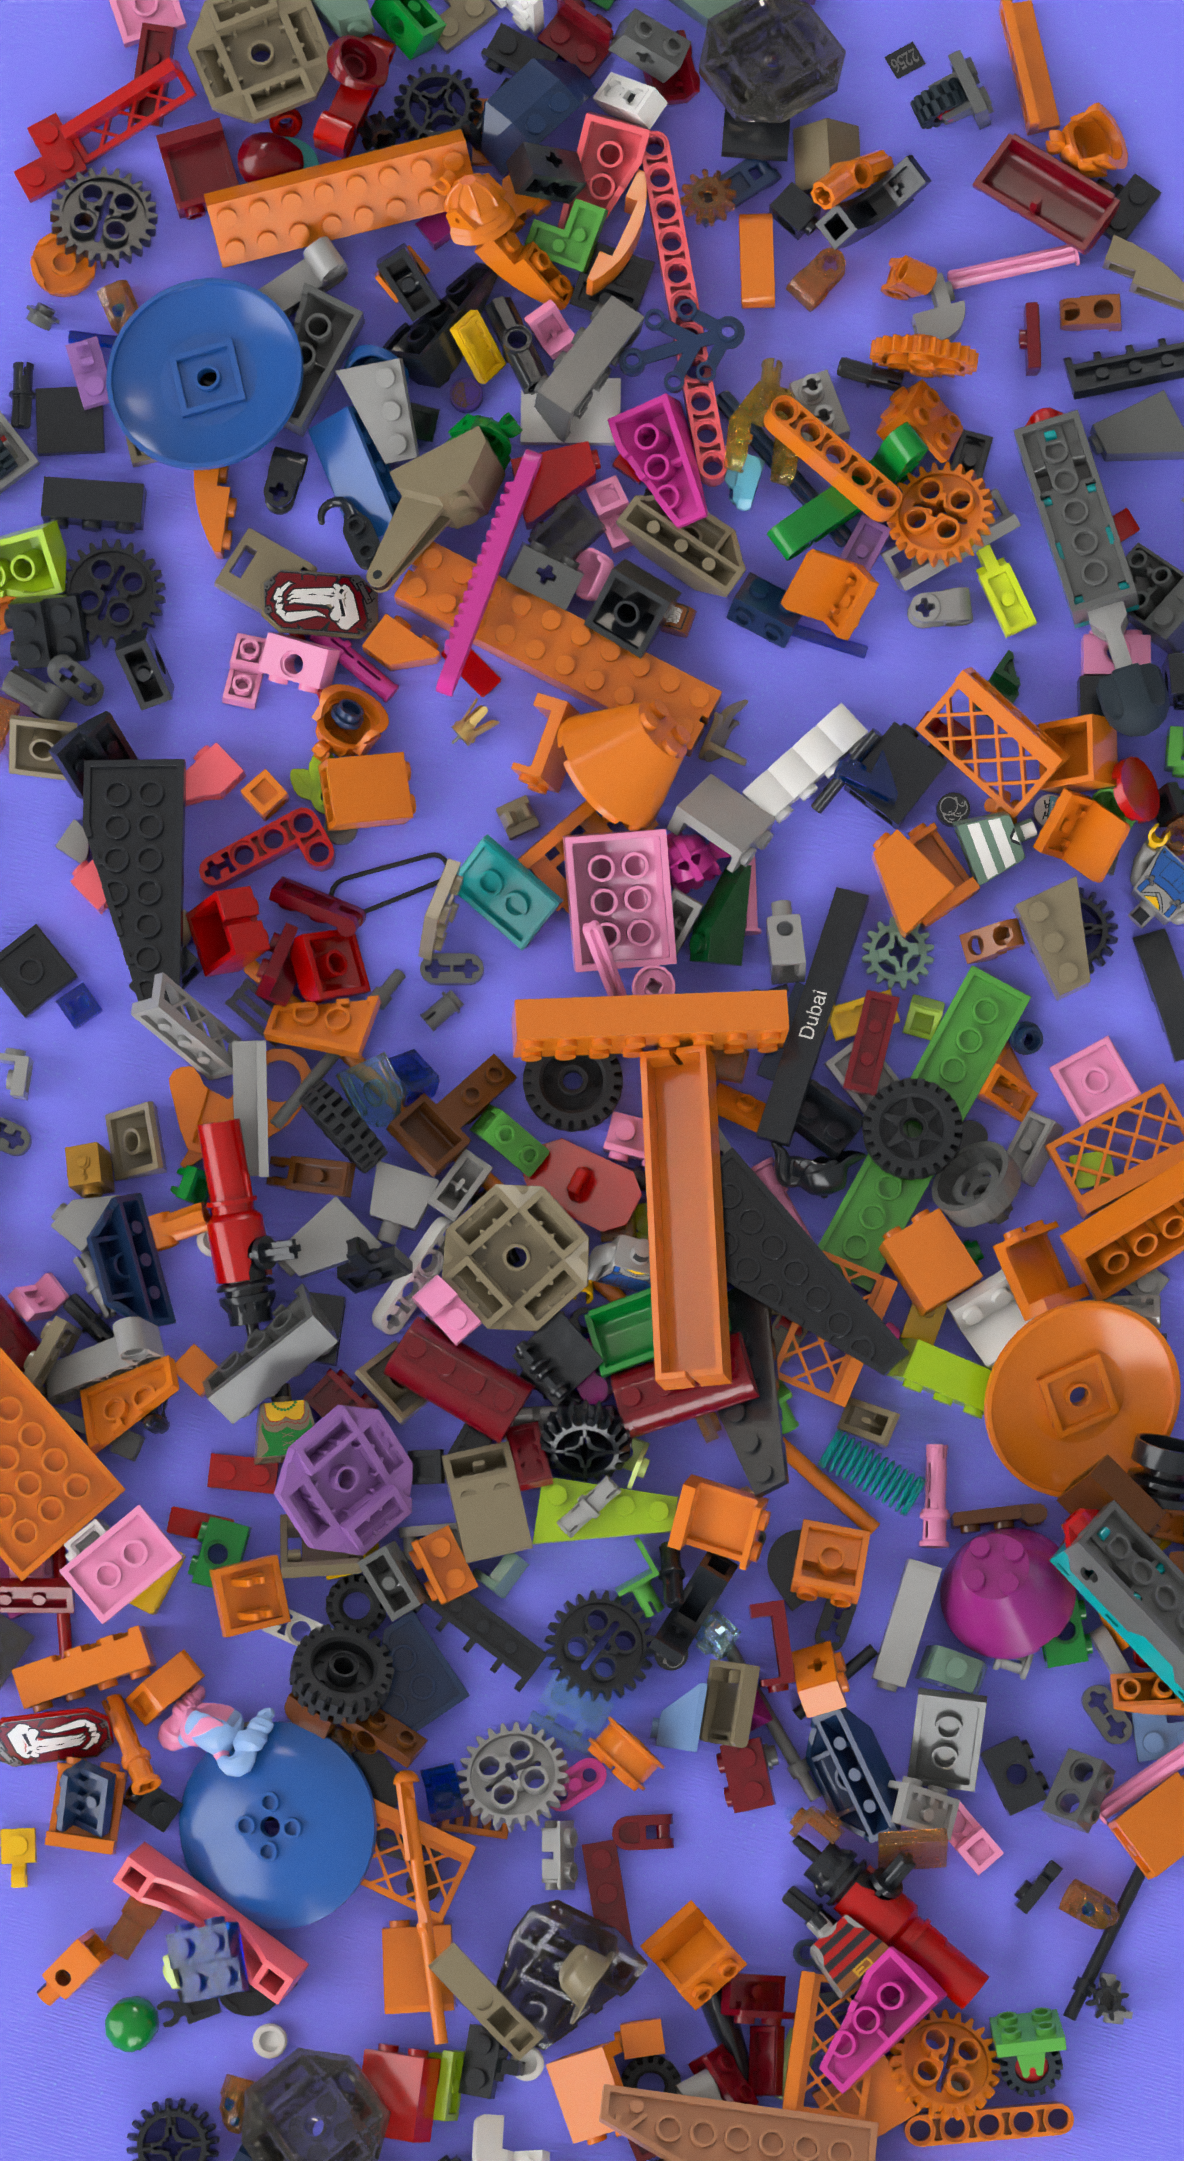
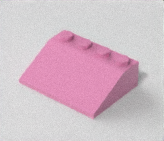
[563,829,677,973]

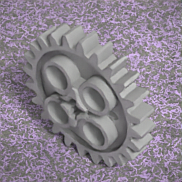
[457,1722,570,1833]

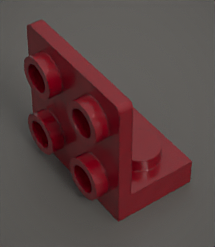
[537,0,614,80]

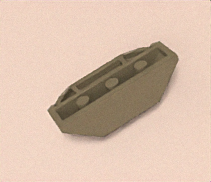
[616,495,746,598]

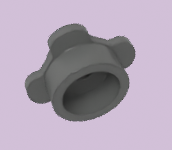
[26,302,60,331]

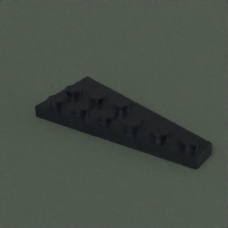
[717,1287,789,1498]

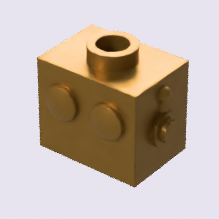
[65,1142,115,1198]

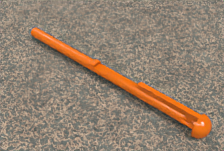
[393,1770,448,2045]

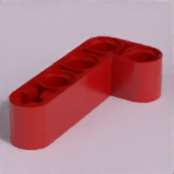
[313,34,396,159]
[199,807,336,890]

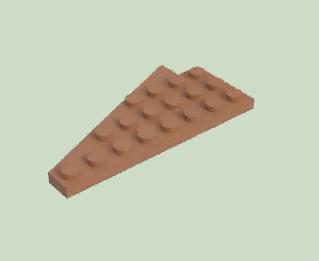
[599,2084,879,2161]

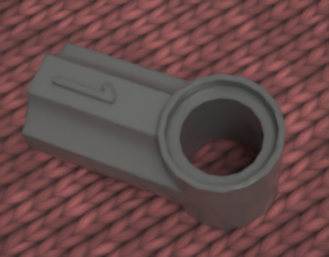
[1,665,73,720]

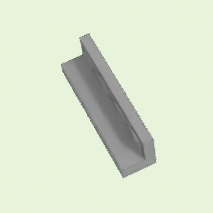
[880,488,1021,591]
[131,972,241,1081]
[232,1040,269,1177]

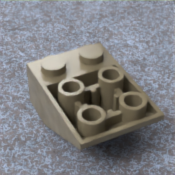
[442,1441,533,1563]

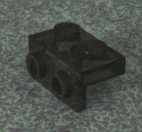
[528,494,607,567]

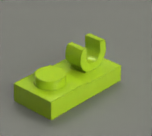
[428,2050,465,2121]

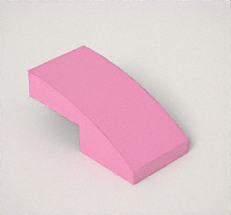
[586,475,633,554]
[948,1798,1004,1876]

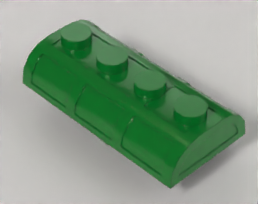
[584,1287,731,1378]

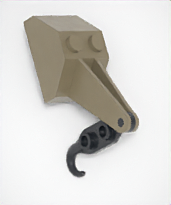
[317,426,506,593]

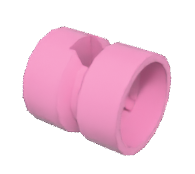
[632,965,675,995]

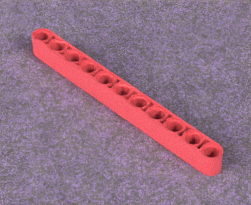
[641,130,728,487]

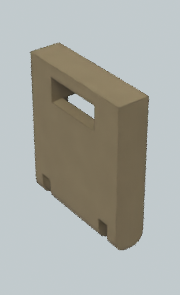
[214,528,318,614]
[280,1514,363,1579]
[699,1659,760,1748]

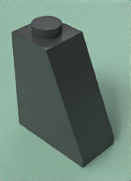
[1088,390,1184,462]

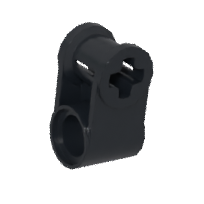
[264,446,308,515]

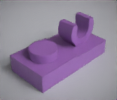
[65,336,109,410]

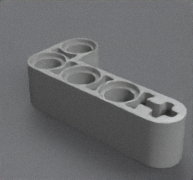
[258,236,348,318]
[44,1317,165,1405]

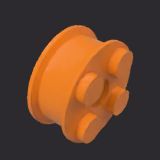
[587,1716,665,1792]

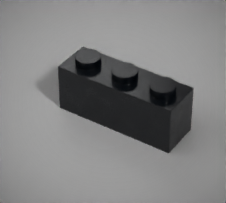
[41,476,147,534]

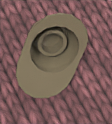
[559,1944,615,2024]

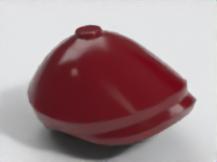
[327,35,389,90]
[237,132,304,183]

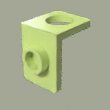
[622,1438,650,1489]

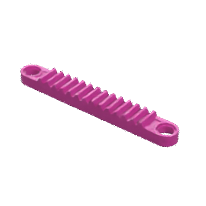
[435,449,543,697]

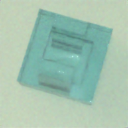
[695,1610,741,1660]

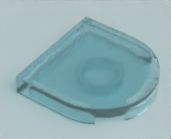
[335,1051,404,1127]

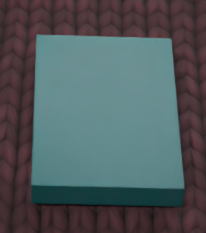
[458,834,563,951]

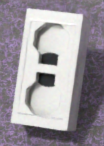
[593,72,668,129]

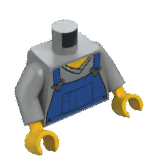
[1128,824,1184,929]
[573,1235,651,1304]

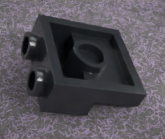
[4,593,91,669]

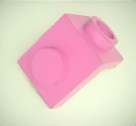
[524,299,575,360]
[8,1272,69,1322]

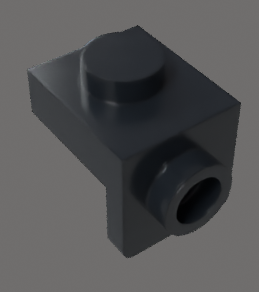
[123,1783,183,1833]

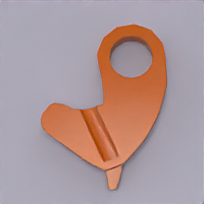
[169,1048,311,1168]

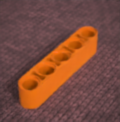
[764,395,902,522]
[903,2101,1074,2147]

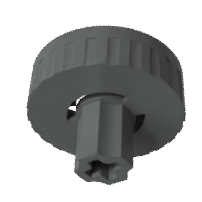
[932,1141,1022,1228]

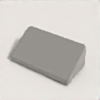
[1007,1110,1064,1187]

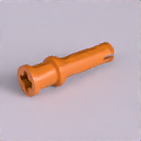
[101,1694,162,1795]

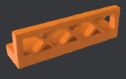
[998,0,1060,136]

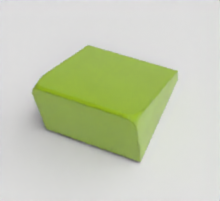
[902,994,945,1040]
[1069,1151,1115,1189]

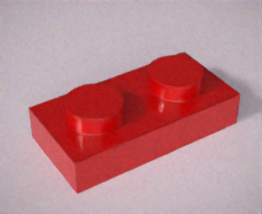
[207,1453,279,1494]

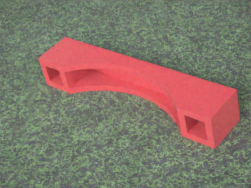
[70,743,246,914]
[112,1842,309,2005]

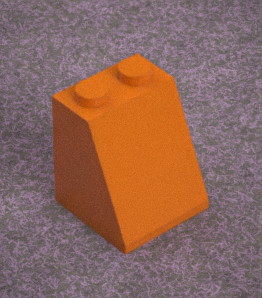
[382,1918,456,2014]

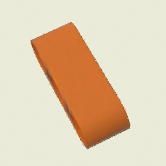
[739,213,775,309]

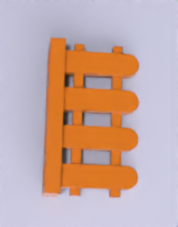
[517,800,659,914]

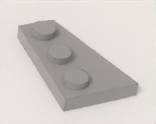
[336,358,420,464]

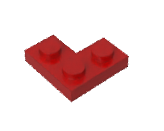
[14,112,88,203]

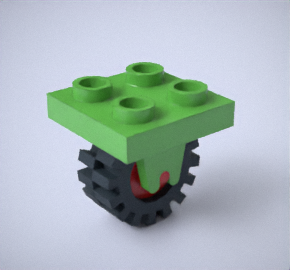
[989,2007,1067,2097]

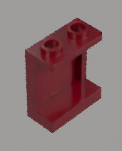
[156,117,239,220]
[748,1600,796,1693]

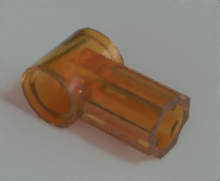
[103,1895,164,1960]

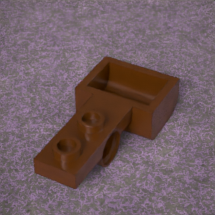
[386,1054,517,1178]
[284,1673,428,1768]

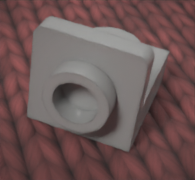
[0,1048,34,1101]
[1095,1972,1133,2025]

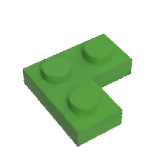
[524,198,609,273]

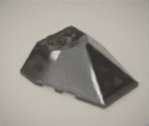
[496,1900,648,2051]

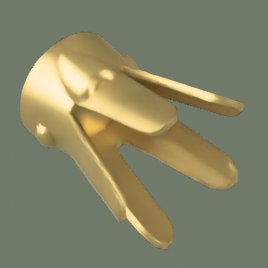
[451,697,500,746]

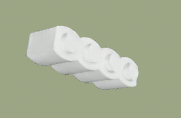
[742,703,869,824]

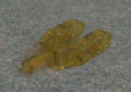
[724,358,798,487]

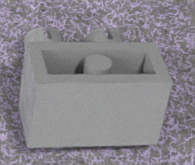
[787,369,851,442]

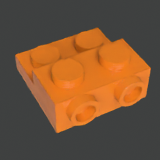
[790,1519,871,1608]

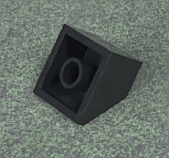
[584,559,682,659]

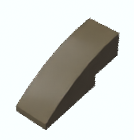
[1102,235,1184,311]

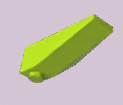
[0,520,67,597]

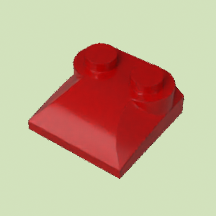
[290,929,371,1004]

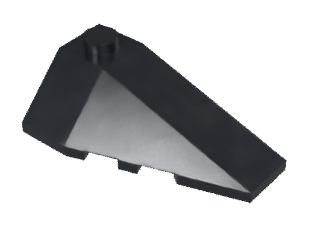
[382,262,498,388]

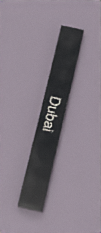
[756,887,870,1147]

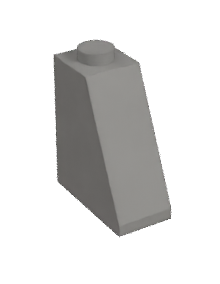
[277,1196,383,1279]

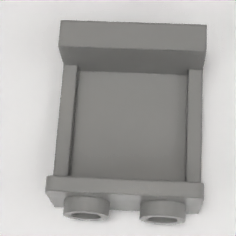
[667,774,776,873]

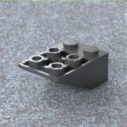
[1126,542,1184,654]

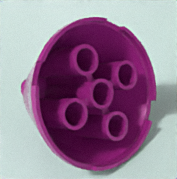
[940,1527,1077,1659]

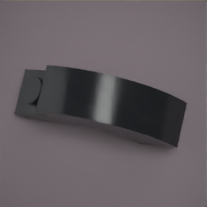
[815,155,931,250]
[649,1551,739,1665]

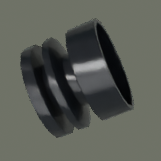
[1127,1433,1184,1511]

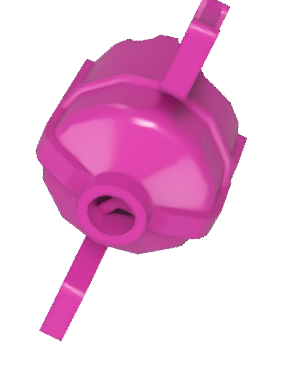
[667,832,731,894]

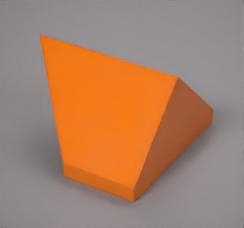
[976,1041,1039,1122]

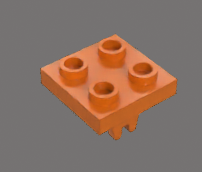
[209,1554,291,1638]

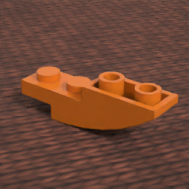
[474,230,574,310]
[194,466,237,559]
[1110,1672,1184,1716]

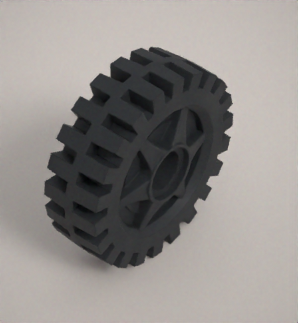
[523,1054,623,1132]
[862,1078,963,1180]
[299,1079,388,1173]
[289,1623,394,1724]

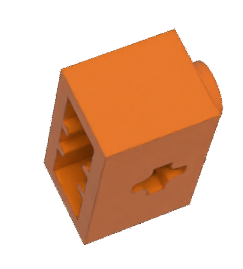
[792,1640,850,1718]

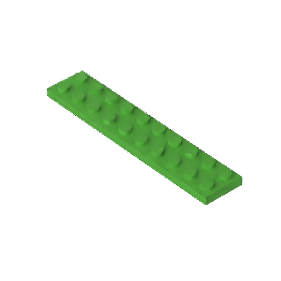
[818,965,1031,1292]

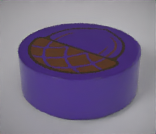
[450,378,483,413]

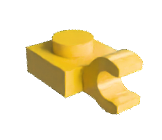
[0,1828,37,1888]

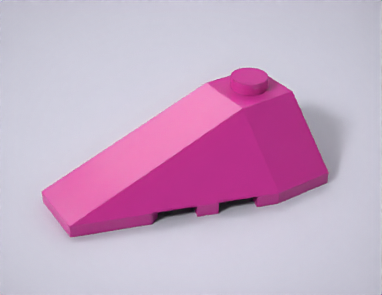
[607,393,709,529]
[819,1946,947,2094]

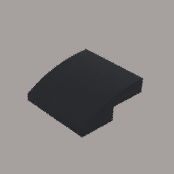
[721,93,792,162]
[569,242,656,312]
[48,711,138,799]

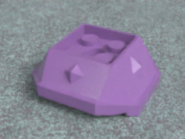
[274,1405,413,1556]

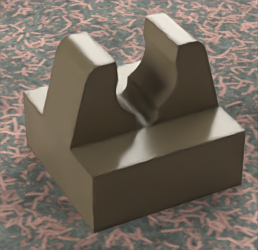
[496,795,540,840]

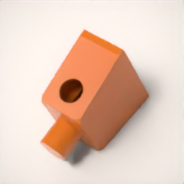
[37,1928,115,2006]

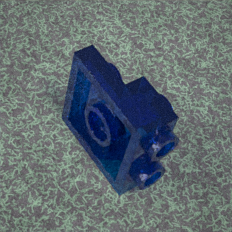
[166,1916,250,2004]

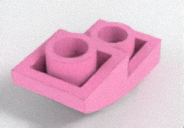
[222,633,266,710]

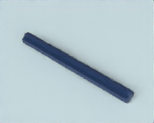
[716,390,852,548]

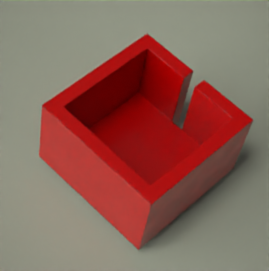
[185,886,271,977]

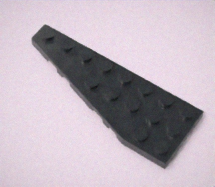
[83,759,186,1004]
[720,1147,910,1376]

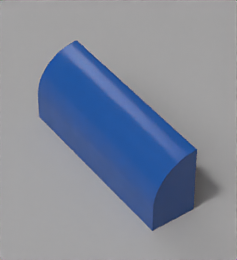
[308,406,402,542]

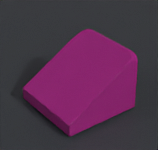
[415,212,452,251]

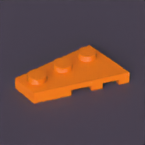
[263,995,381,1059]
[80,1355,179,1455]

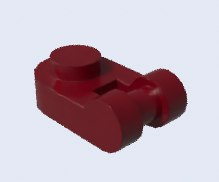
[612,1814,674,1850]

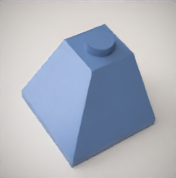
[650,1683,708,1752]

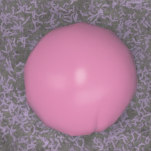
[575,548,614,602]

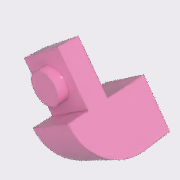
[411,1275,482,1346]

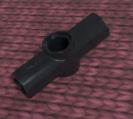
[484,296,549,395]

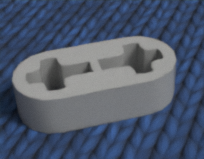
[1089,1625,1132,1674]

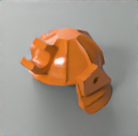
[1045,103,1128,178]
[432,169,516,246]
[311,684,389,763]

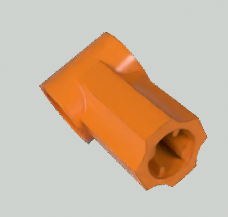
[148,1202,211,1252]

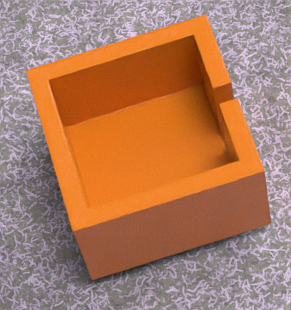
[1038,714,1118,794]

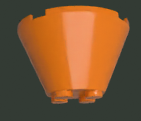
[557,699,691,831]

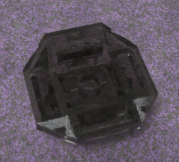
[699,0,846,123]
[241,2048,391,2161]

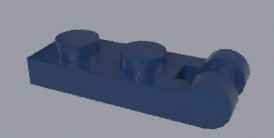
[687,159,782,228]

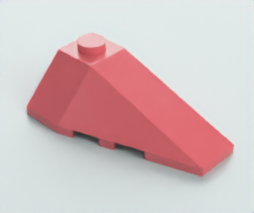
[558,111,651,229]

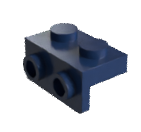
[726,572,803,648]
[56,1759,116,1838]

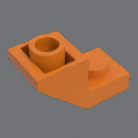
[124,1649,205,1727]

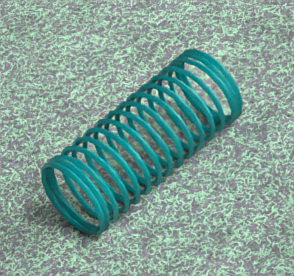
[818,1429,926,1517]

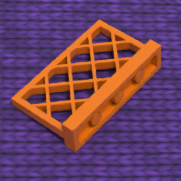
[915,667,1071,818]
[1045,1083,1184,1219]
[777,1250,898,1407]
[361,1798,477,1923]
[782,1971,872,2121]

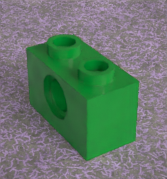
[370,0,447,60]
[188,1516,252,1588]
[1042,1593,1093,1668]

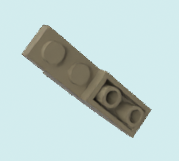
[428,1942,543,2061]

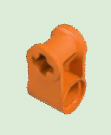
[881,255,937,300]

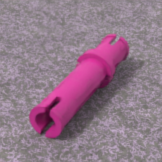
[309,635,399,703]

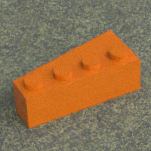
[11,1625,157,1713]

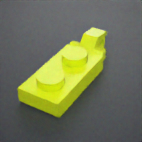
[976,544,1037,638]

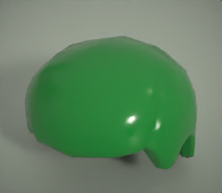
[105,1996,159,2052]

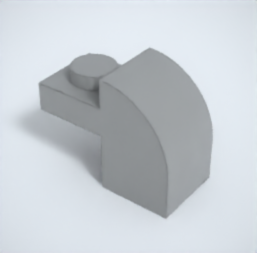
[911,272,965,342]

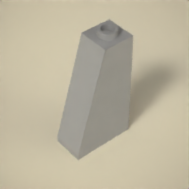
[871,1558,942,1693]

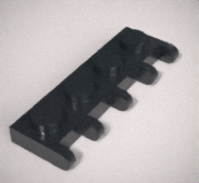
[1063,338,1184,400]
[413,1590,547,1692]

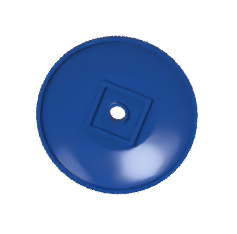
[106,278,303,470]
[179,1721,377,1930]

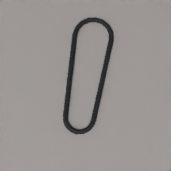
[329,852,447,914]

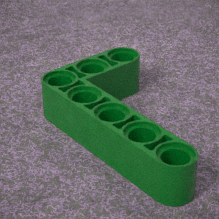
[767,422,929,561]

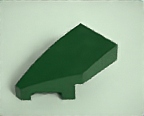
[975,650,1021,720]

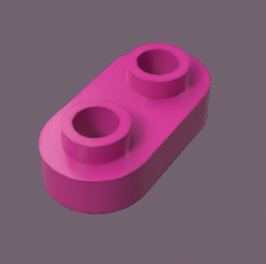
[550,1758,607,1811]

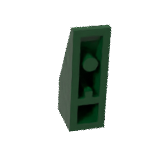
[689,864,752,966]

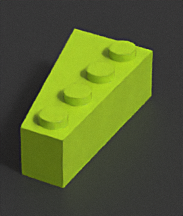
[886,1337,992,1419]
[532,1478,678,1545]

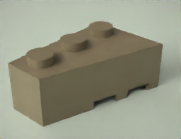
[1013,876,1091,1001]

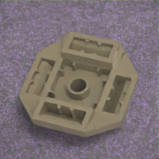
[187,0,330,124]
[442,1184,590,1331]

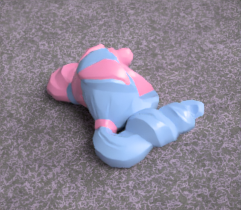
[157,1684,275,1777]

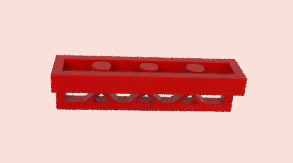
[59,57,197,165]

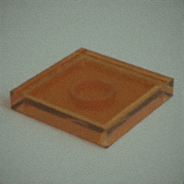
[877,1828,948,1870]

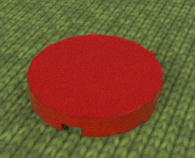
[1112,756,1160,824]

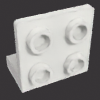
[946,1269,1034,1369]

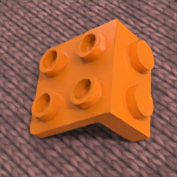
[876,379,963,463]
[781,549,879,641]
[1033,788,1130,883]

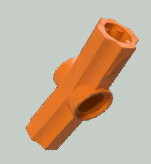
[810,150,894,210]

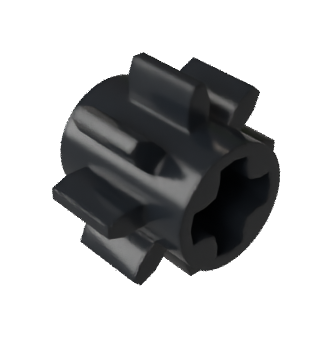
[358,111,401,150]
[1085,1977,1129,2021]

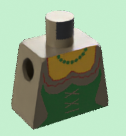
[254,1383,315,1465]

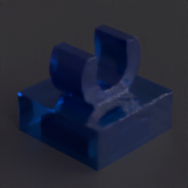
[56,982,103,1030]

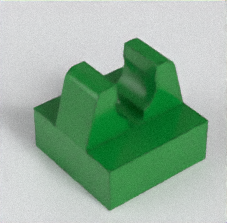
[170,1165,209,1205]

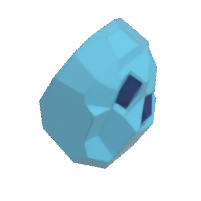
[724,451,765,511]

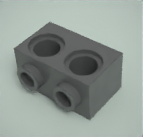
[1041,1748,1116,1834]

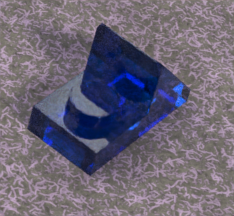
[833,750,898,806]
[384,1049,440,1107]
[420,1759,465,1823]

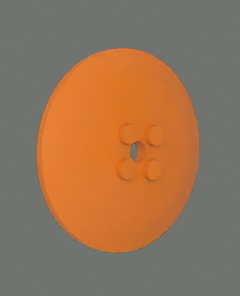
[984,1300,1181,1497]

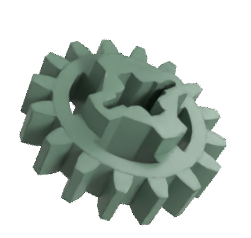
[861,917,934,990]

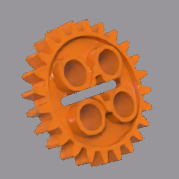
[869,334,979,378]
[886,461,995,568]
[888,2009,1000,2122]

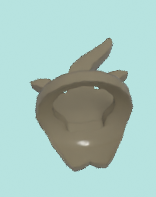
[698,699,748,766]

